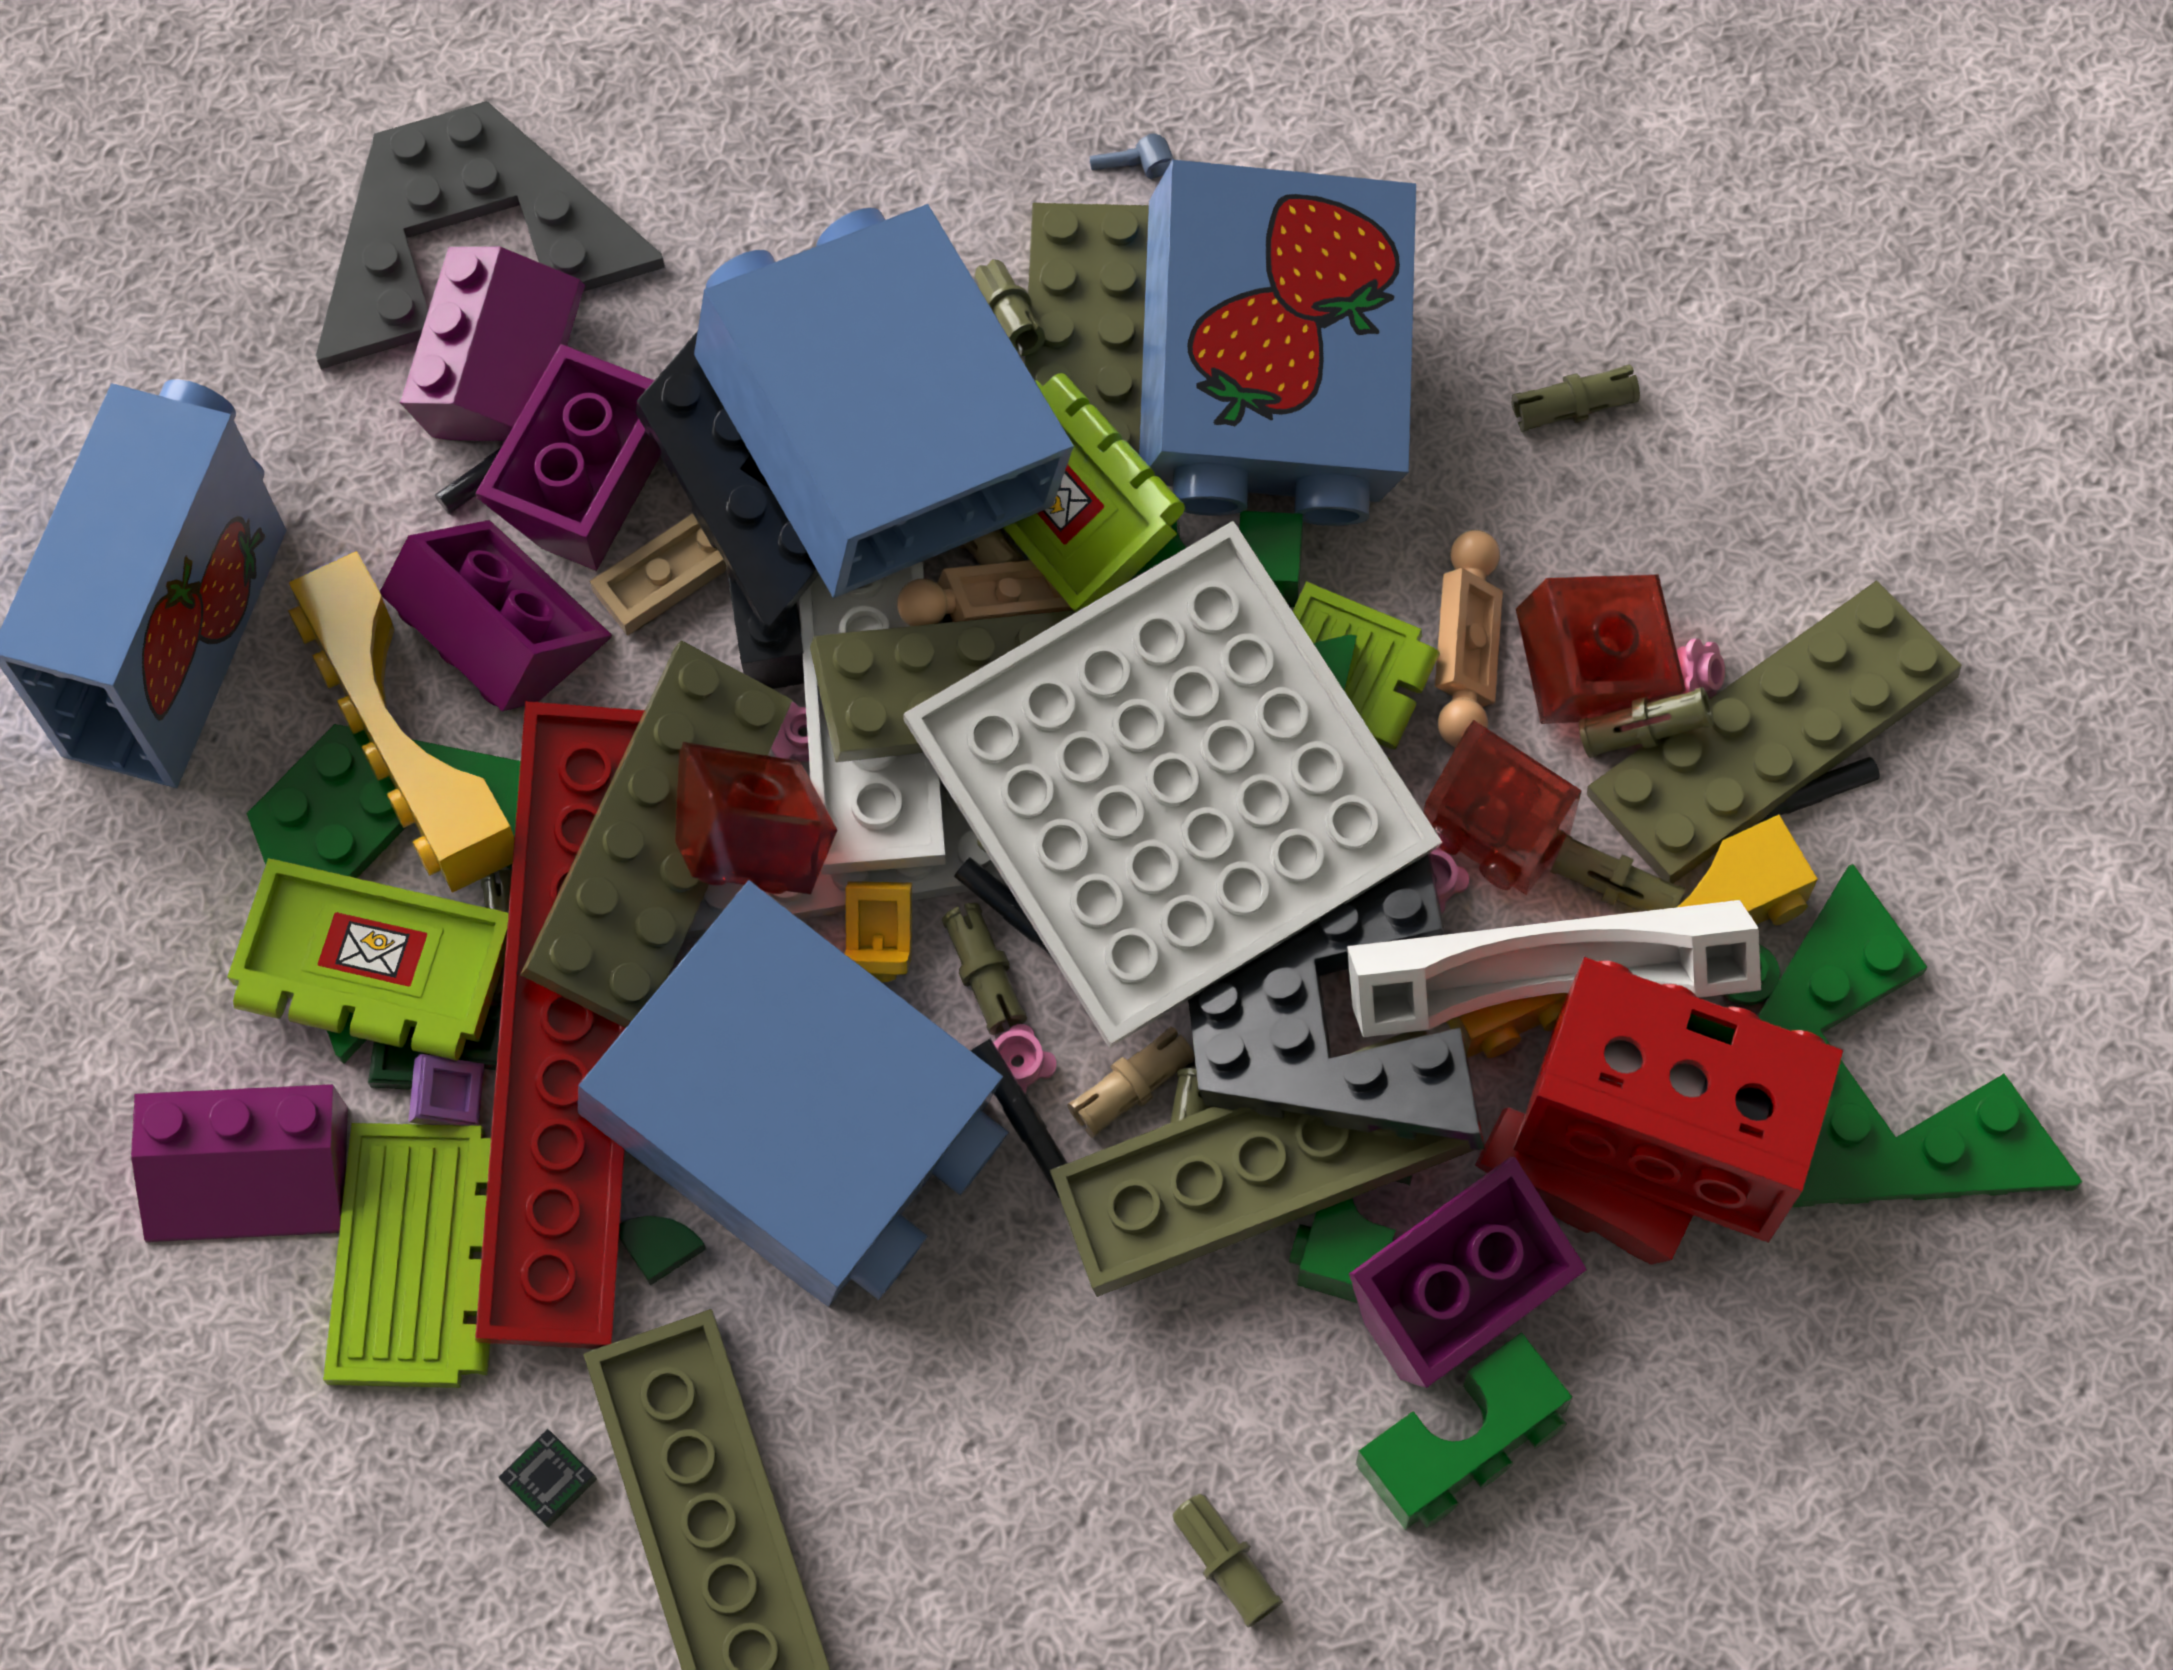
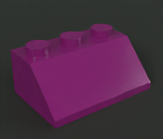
[400,246,585,441]
[475,344,661,571]
[380,520,612,712]
[131,1084,348,1242]
[1349,1157,1587,1388]

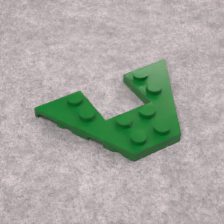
[246,724,521,1064]
[1758,864,2083,1207]

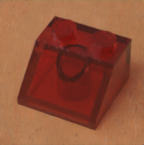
[1515,574,1686,724]
[1423,720,1582,895]
[675,742,838,895]

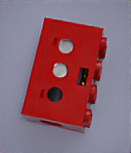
[1513,957,1844,1243]

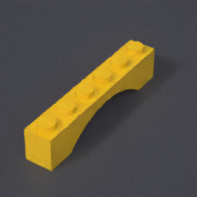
[288,551,514,893]
[1446,815,1818,1058]

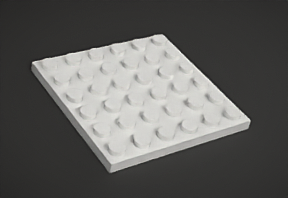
[903,521,1442,1048]

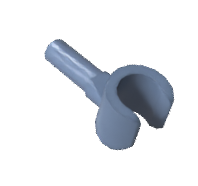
[1090,134,1173,179]

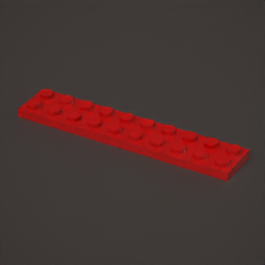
[475,701,645,1349]

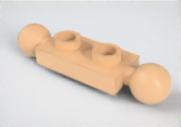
[1435,530,1503,749]
[897,560,1073,626]

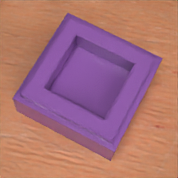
[408,1054,484,1126]

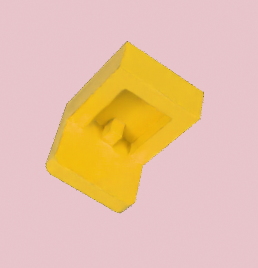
[844,881,912,983]

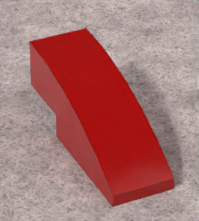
[1475,1107,1693,1265]

